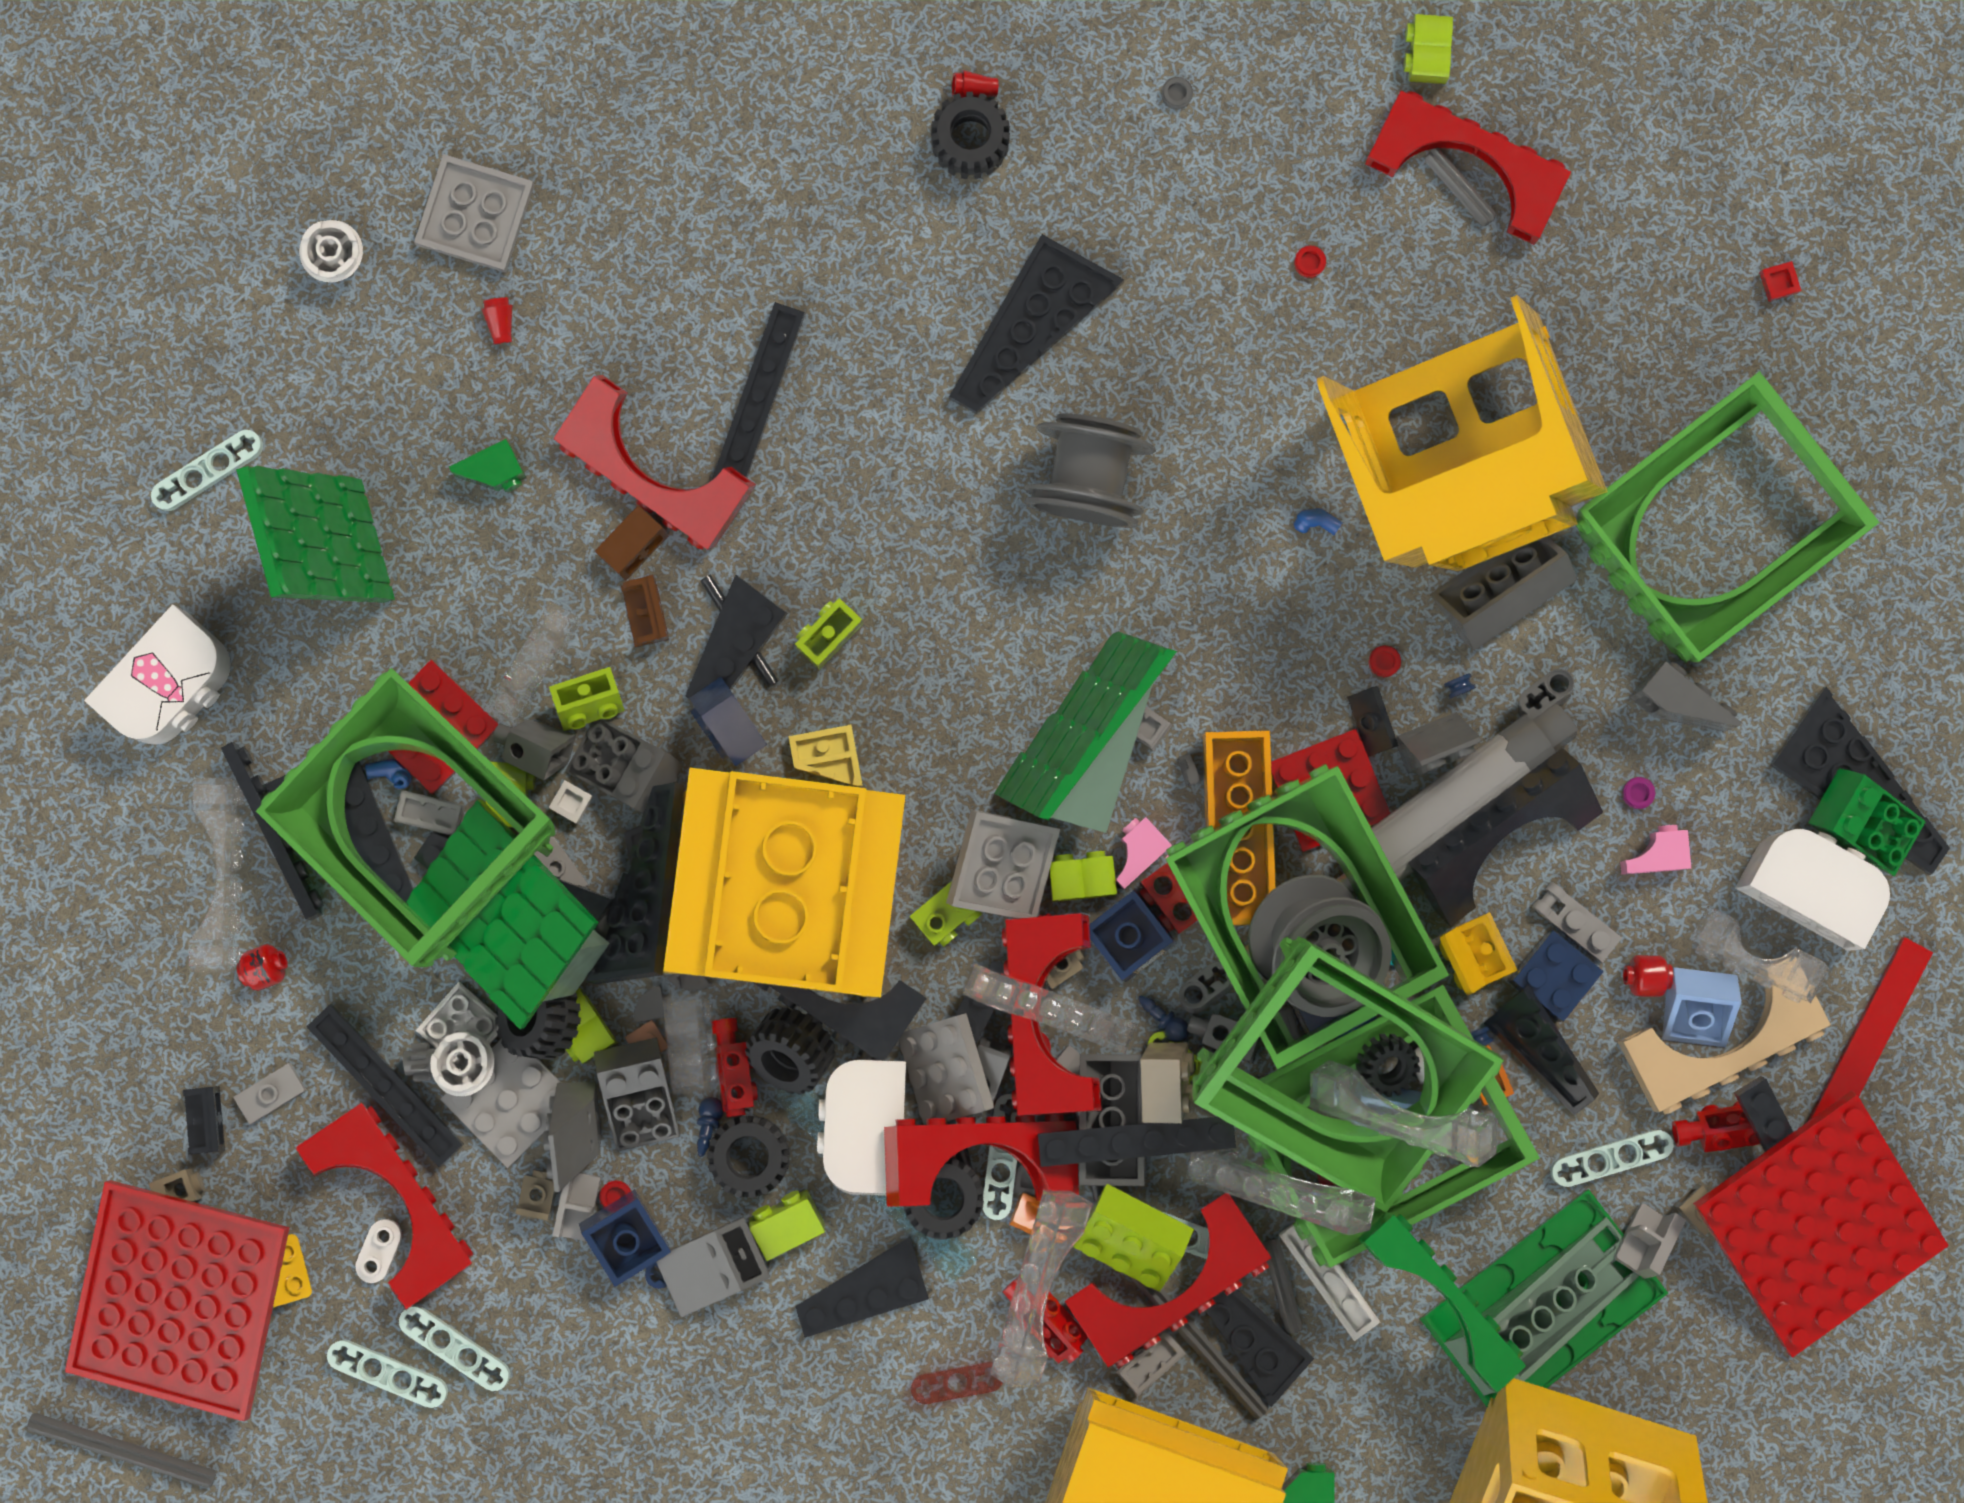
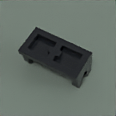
[183,1086,225,1155]

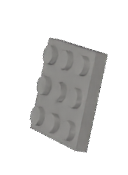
[414,154,535,273]
[946,809,1060,919]
[899,1013,994,1125]
[440,1039,562,1168]

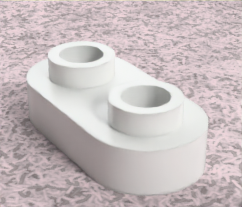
[356,1219,402,1283]

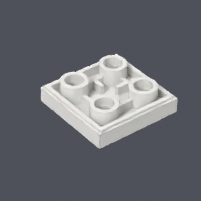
[416,982,498,1048]

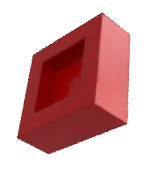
[1759,261,1802,302]

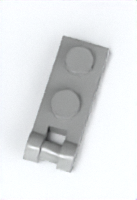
[1531,882,1622,963]

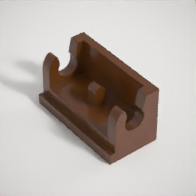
[595,505,669,581]
[621,574,669,648]

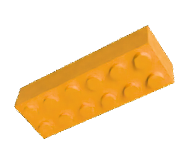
[1203,731,1276,926]

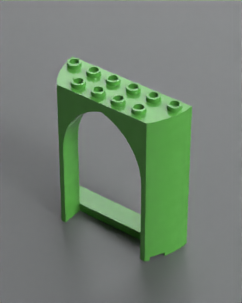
[1576,371,1880,663]
[256,668,555,967]
[1165,764,1449,1069]
[1192,936,1504,1213]
[1246,985,1540,1268]

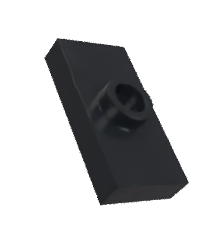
[1347,686,1399,757]

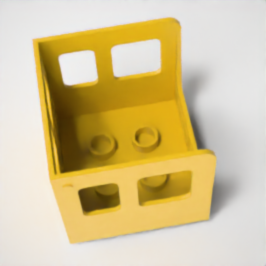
[1317,295,1608,571]
[663,768,906,998]
[1450,1378,1708,1503]
[1045,1387,1288,1503]

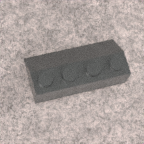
[1430,536,1578,651]
[1079,1054,1145,1186]

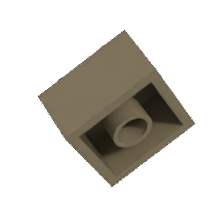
[1140,1042,1194,1123]

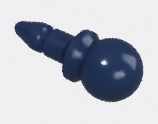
[1138,995,1189,1043]
[697,1097,724,1157]

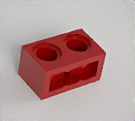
[1139,863,1197,935]

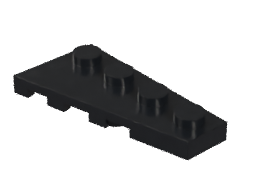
[685,575,788,700]
[1483,985,1599,1115]
[795,1236,929,1338]
[1206,1289,1314,1407]

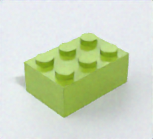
[1073,1184,1194,1292]

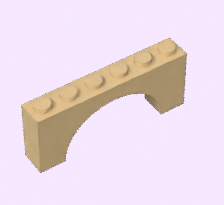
[1618,955,1831,1115]

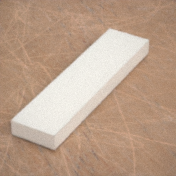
[1278,1223,1380,1341]

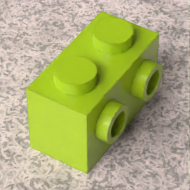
[795,598,863,670]
[549,667,625,731]
[909,881,983,947]
[749,1189,825,1261]

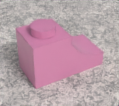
[1116,817,1172,890]
[1620,825,1691,875]

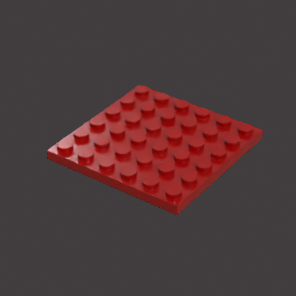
[1693,1091,1949,1358]
[65,1180,290,1421]

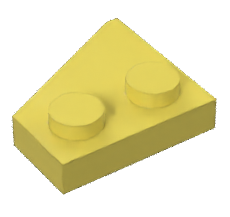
[788,725,863,787]

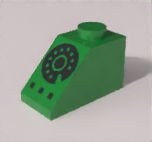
[449,439,527,492]
[1282,1462,1335,1503]

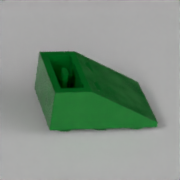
[1808,768,1926,877]

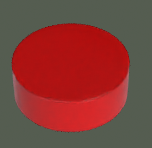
[1294,245,1326,278]
[1368,645,1401,678]
[600,1180,632,1208]

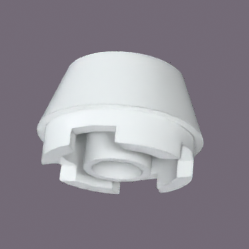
[299,220,363,282]
[430,1032,494,1096]

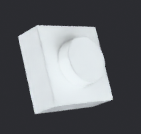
[549,780,593,824]

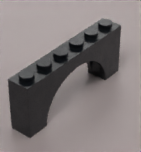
[1408,748,1603,927]
[754,980,927,1061]

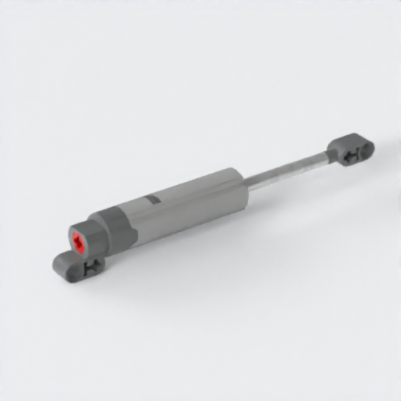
[1179,669,1578,1014]

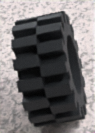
[1356,1033,1420,1097]

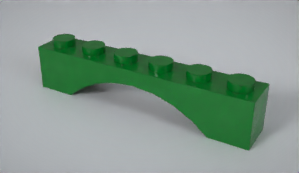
[1358,1212,1526,1393]

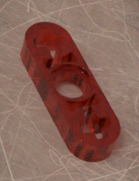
[911,1361,1004,1404]

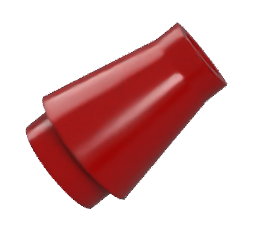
[952,70,999,98]
[481,297,513,345]

